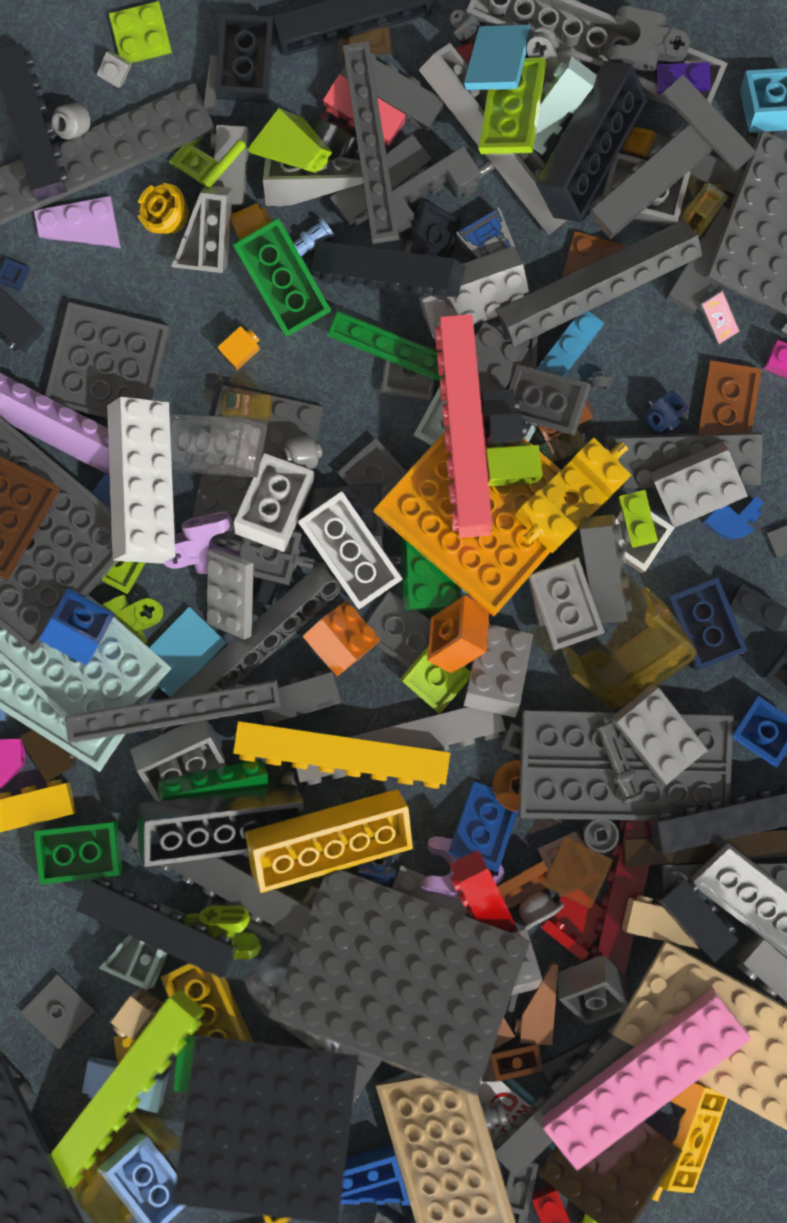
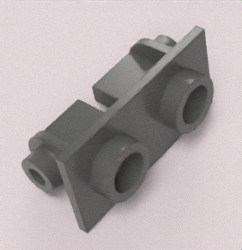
[450,10,481,45]

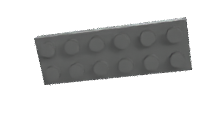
[604,432,763,489]

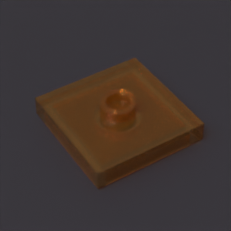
[542,837,613,909]

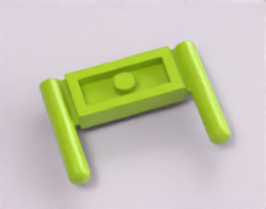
[169,137,246,188]

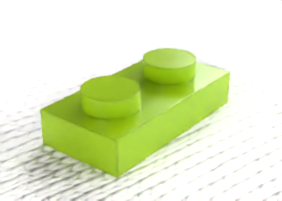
[618,490,658,548]

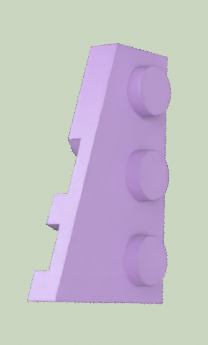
[34,196,121,248]

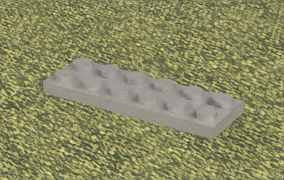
[690,843,787,957]

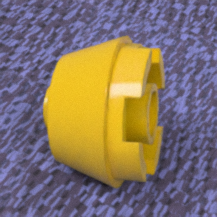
[137,183,189,234]

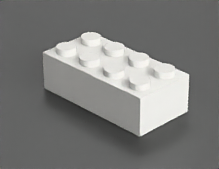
[298,492,402,609]

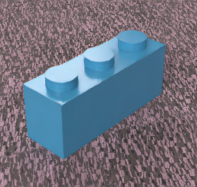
[536,311,604,377]

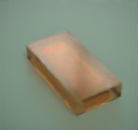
[339,27,391,56]

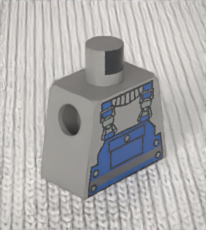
[456,207,515,260]

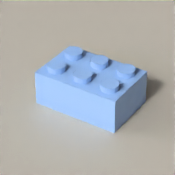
[97,1133,185,1223]

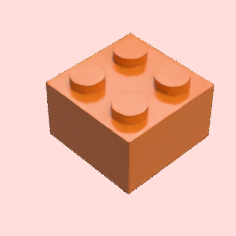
[427,595,489,673]
[303,600,381,677]

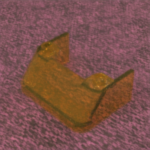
[562,587,696,710]
[72,1109,181,1223]

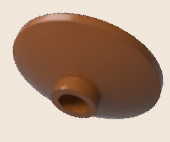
[493,760,521,812]

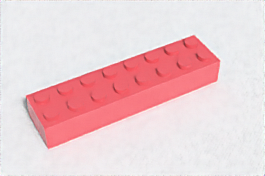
[435,314,492,538]

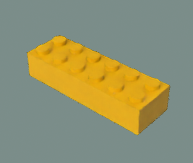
[245,789,413,893]

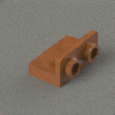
[497,860,553,908]

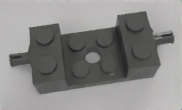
[370,146,495,244]

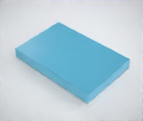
[464,25,531,90]
[149,607,227,697]

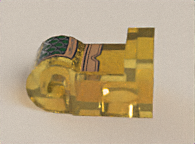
[221,393,273,422]
[539,428,586,464]

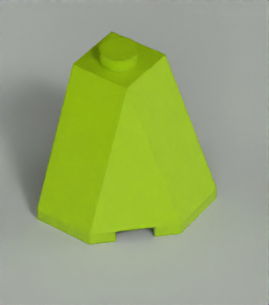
[247,108,332,173]

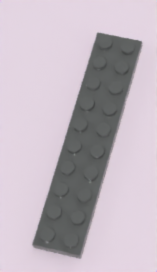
[0,83,216,225]

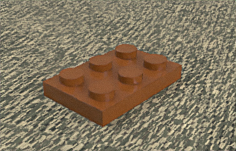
[697,360,762,433]

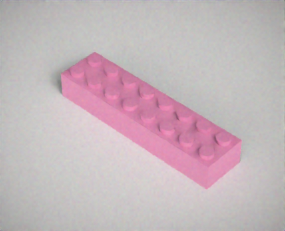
[542,988,751,1170]

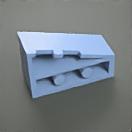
[82,1057,169,1113]

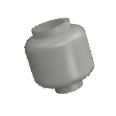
[52,103,90,140]
[281,436,322,470]

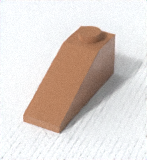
[514,962,558,1045]

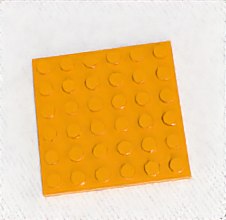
[373,428,577,616]

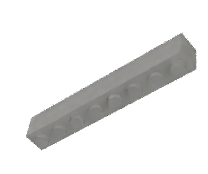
[419,43,568,235]
[297,707,505,786]

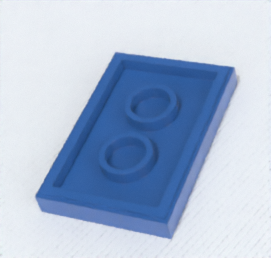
[447,781,518,872]

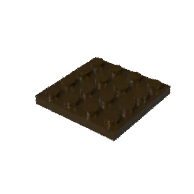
[537,1120,683,1223]

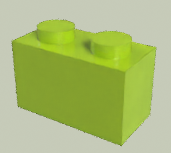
[485,442,543,487]

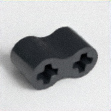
[313,113,358,159]

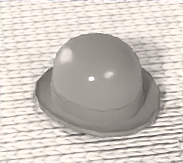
[519,892,564,931]

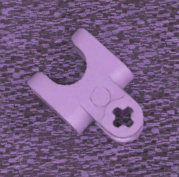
[163,511,240,574]
[421,836,504,899]

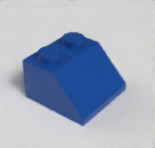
[39,588,115,666]
[732,696,787,768]

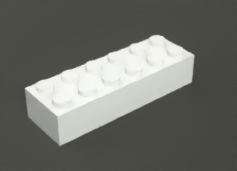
[107,397,175,563]

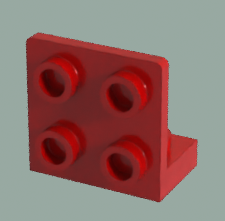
[539,889,605,961]

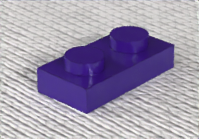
[656,62,711,94]

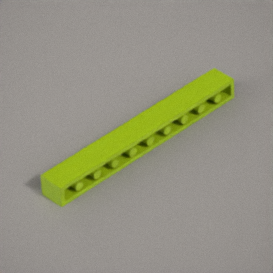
[51,990,205,1189]

